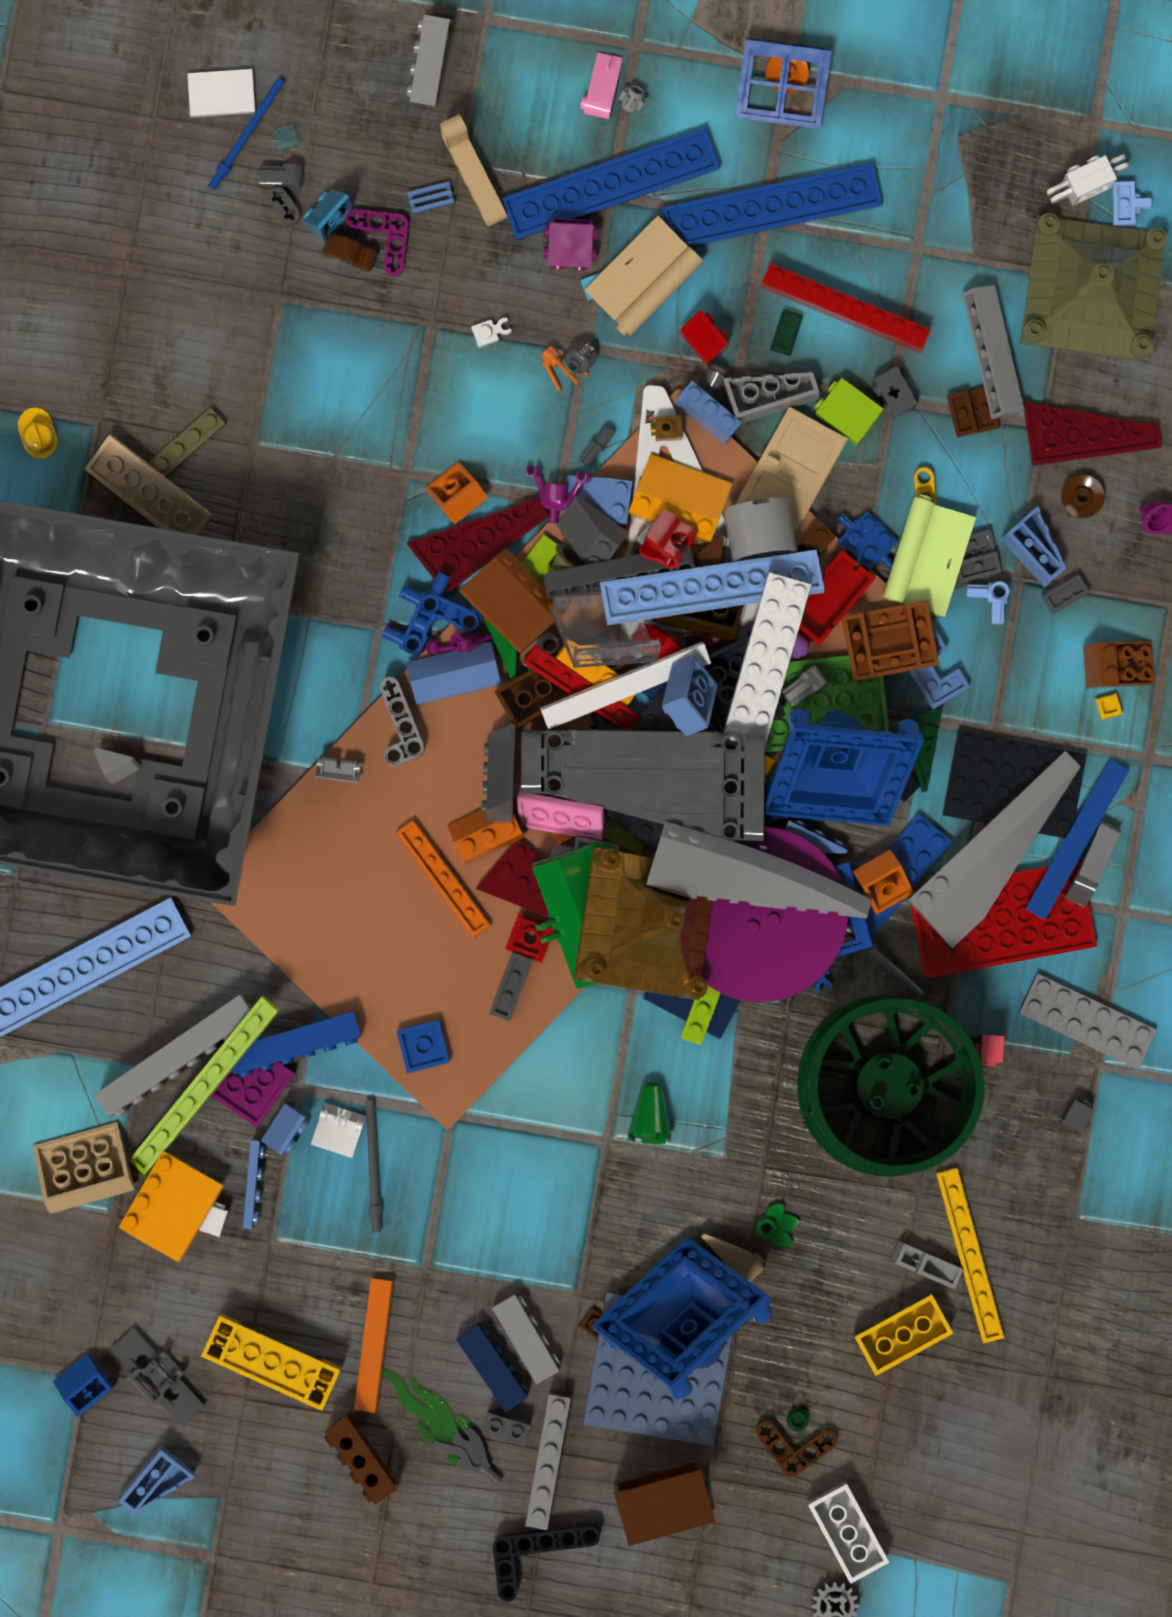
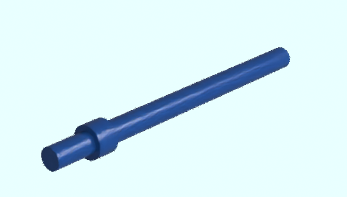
[208,78,285,190]

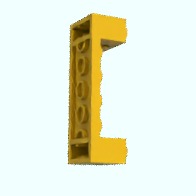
[201,1314,342,1411]

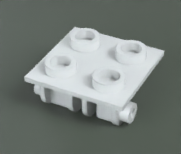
[311,1103,366,1158]

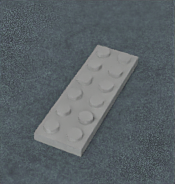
[1019,974,1157,1070]

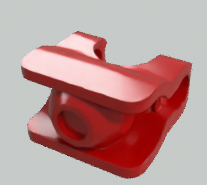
[639,510,696,569]

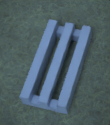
[407,181,455,214]

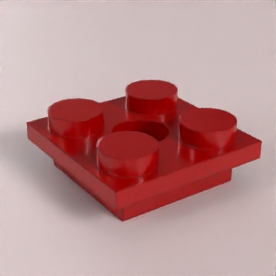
[505,913,554,963]

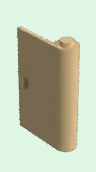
[584,215,704,336]

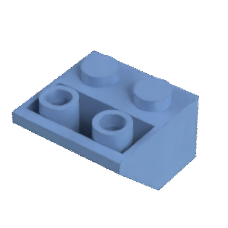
[261,1103,309,1155]

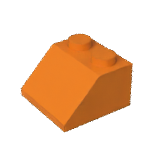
[424,462,488,525]
[852,850,914,915]

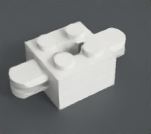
[1046,154,1130,206]

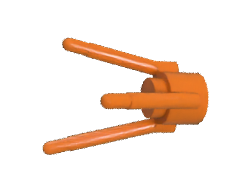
[541,345,589,392]

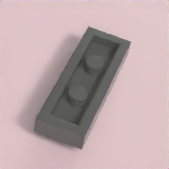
[489,952,533,1022]

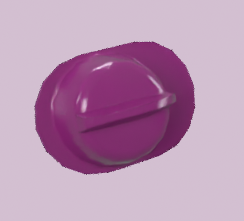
[1139,500,1172,535]

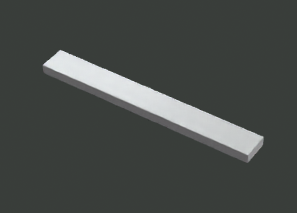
[540,641,711,729]

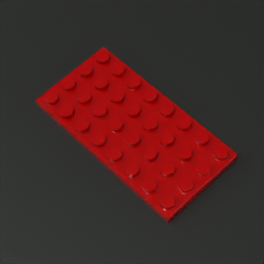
[909,861,1097,979]

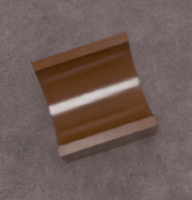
[614,1461,715,1546]

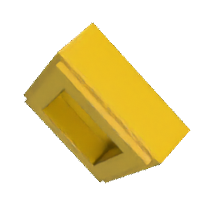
[1095,693,1123,720]

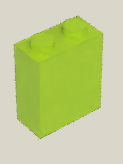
[815,378,883,446]

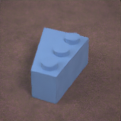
[1001,506,1066,588]
[118,1445,195,1515]

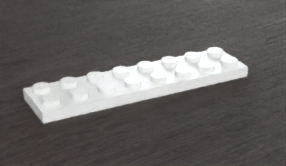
[723,572,811,749]

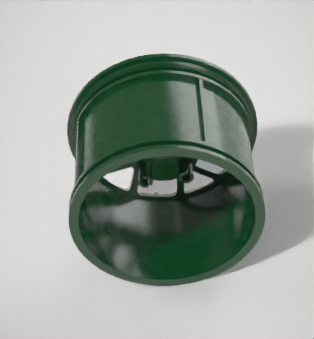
[797,995,985,1177]

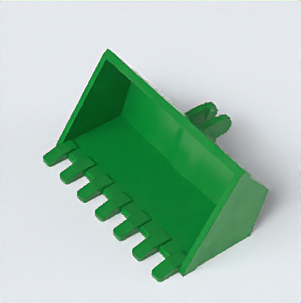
[532,842,612,989]

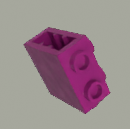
[544,218,597,270]

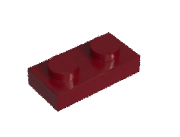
[685,633,730,655]

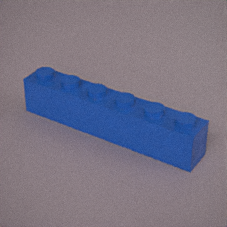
[233,1011,361,1078]

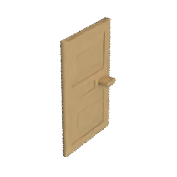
[735,407,848,535]

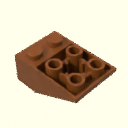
[1083,642,1155,689]

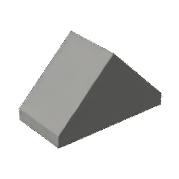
[94,748,141,784]

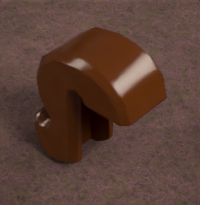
[322,234,377,272]

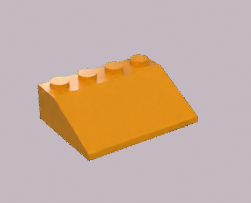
[628,454,733,544]
[119,1151,224,1263]

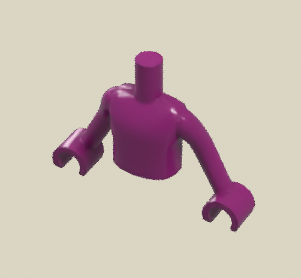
[525,465,592,524]
[426,632,492,654]

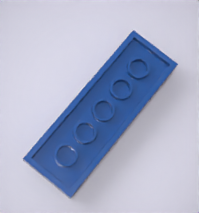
[848,814,952,938]

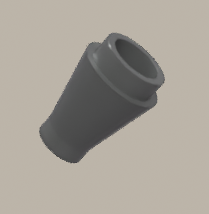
[703,364,728,398]

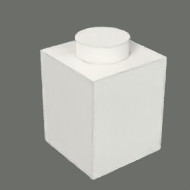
[199,1202,229,1237]

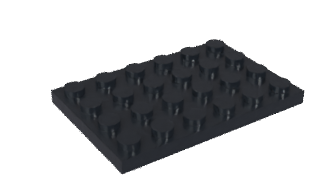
[942,730,1087,839]

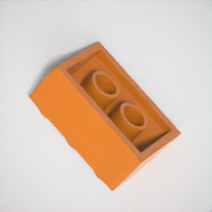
[448,810,525,865]

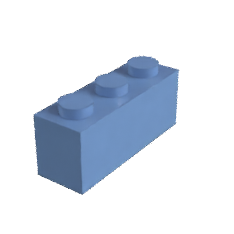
[675,381,742,445]

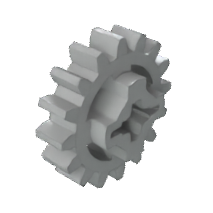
[811,1581,859,1617]

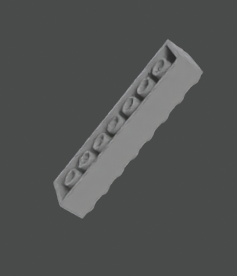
[94,995,252,1118]

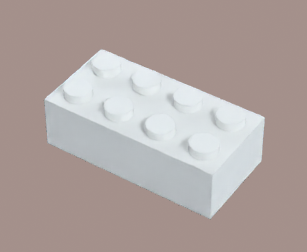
[807,1481,889,1584]

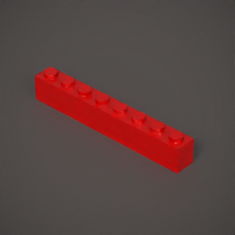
[761,263,931,354]

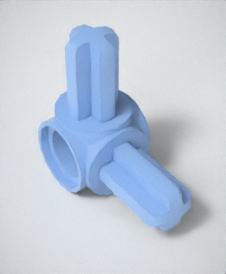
[966,581,1010,625]

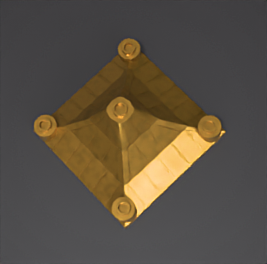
[574,847,712,1000]

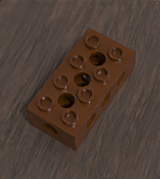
[324,1413,399,1505]

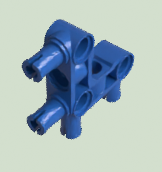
[382,572,484,655]

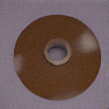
[1061,475,1105,518]

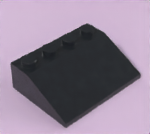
[704,636,786,733]

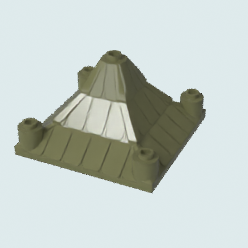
[1020,213,1168,362]

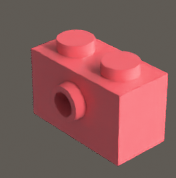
[975,1035,1004,1067]

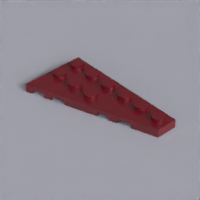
[1023,401,1162,466]
[406,499,549,595]
[476,840,549,918]

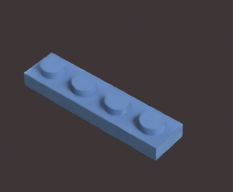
[243,1140,265,1229]

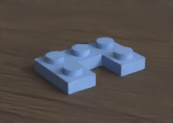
[909,631,970,710]

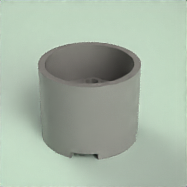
[724,497,797,562]

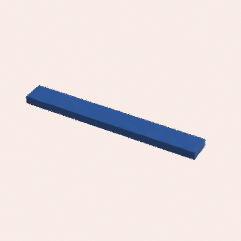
[1025,760,1129,920]

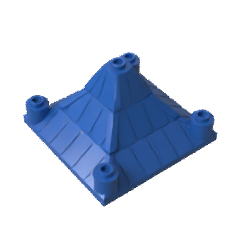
[764,708,924,826]
[592,1237,773,1399]

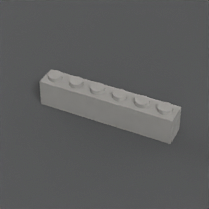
[962,285,1025,419]
[525,1392,571,1530]

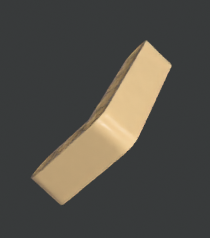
[439,114,508,227]

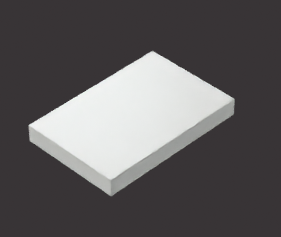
[187,69,255,118]

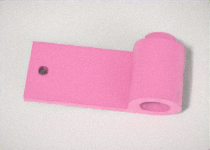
[580,52,623,119]

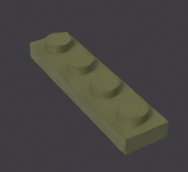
[148,408,226,477]

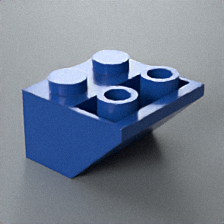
[53,1353,115,1418]

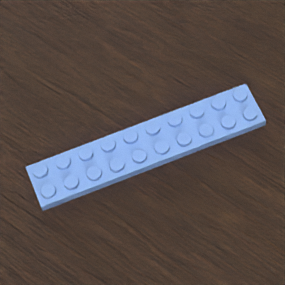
[600,550,824,625]
[0,897,191,1037]

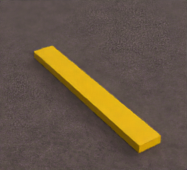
[936,1167,1004,1344]

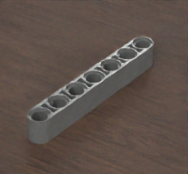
[543,546,695,601]

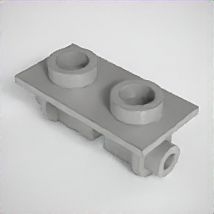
[315,757,361,783]

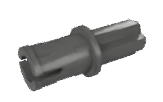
[579,426,615,467]

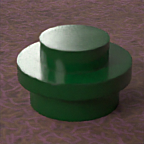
[786,1409,809,1431]

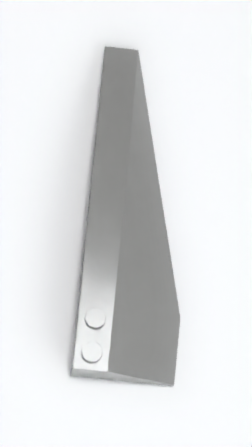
[907,751,1080,948]
[646,821,872,918]

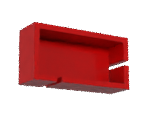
[798,551,876,648]

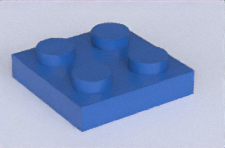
[396,1020,450,1074]

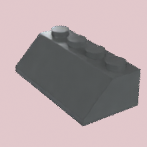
[482,724,515,823]

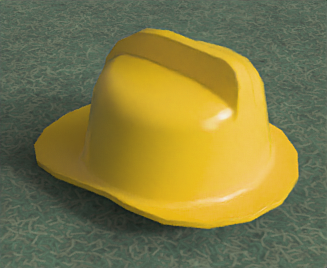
[18,408,58,459]

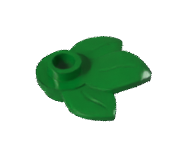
[756,1204,799,1247]

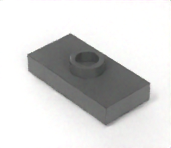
[1041,574,1090,615]

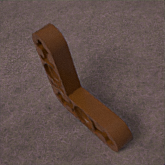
[756,1420,837,1476]

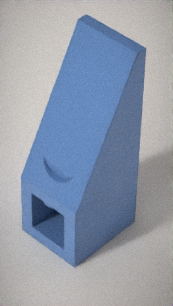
[784,819,848,855]

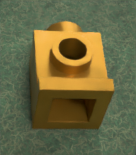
[651,415,682,442]

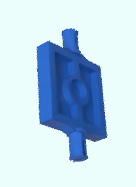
[837,511,898,572]

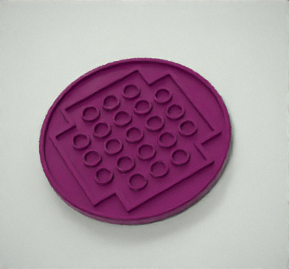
[702,827,848,1002]

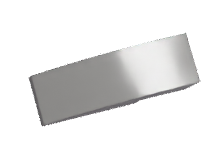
[890,1241,963,1289]

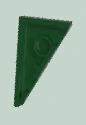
[901,708,942,793]

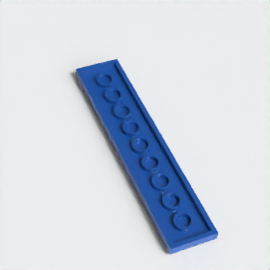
[501,127,720,240]
[662,163,882,247]

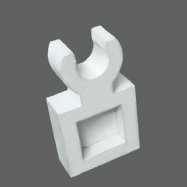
[471,318,512,348]

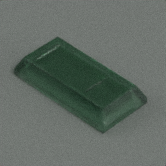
[770,309,804,356]

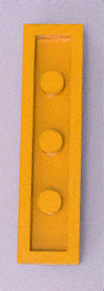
[556,639,636,706]

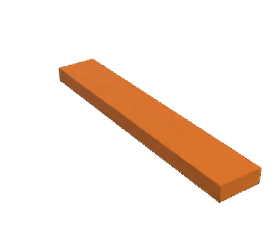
[396,820,491,938]
[354,1278,394,1413]

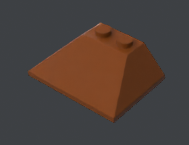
[841,600,939,681]

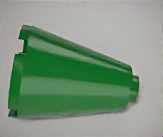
[627,1082,671,1144]

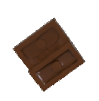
[947,387,1000,438]

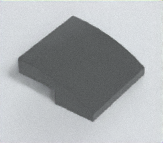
[957,528,1001,583]

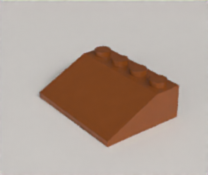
[459,548,567,653]

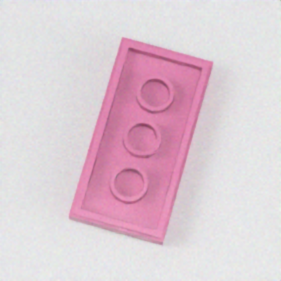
[517,791,605,841]

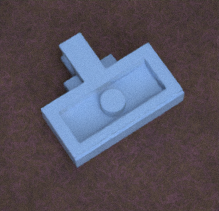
[1112,181,1152,226]

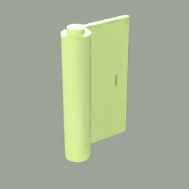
[882,494,976,617]

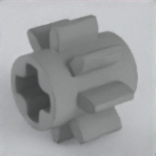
[618,85,647,113]

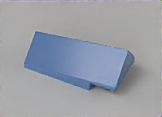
[406,642,501,705]

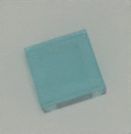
[272,124,299,152]

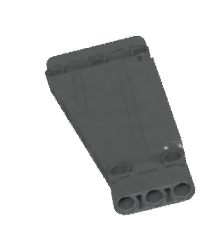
[521,729,765,841]

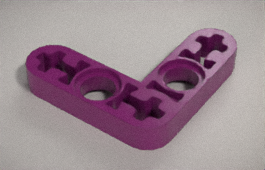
[346,209,408,278]

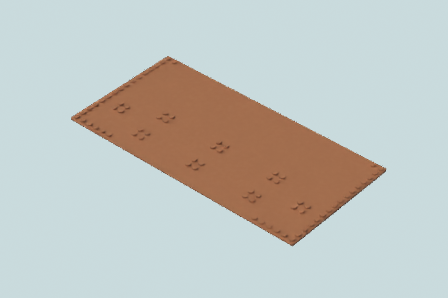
[211,389,903,1129]

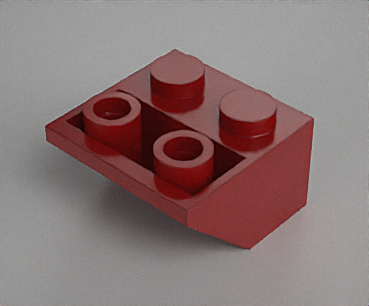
[680,310,729,366]

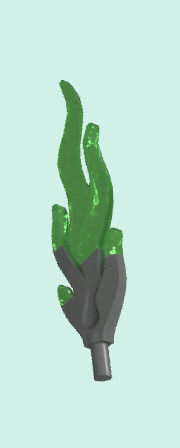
[382,1370,503,1486]

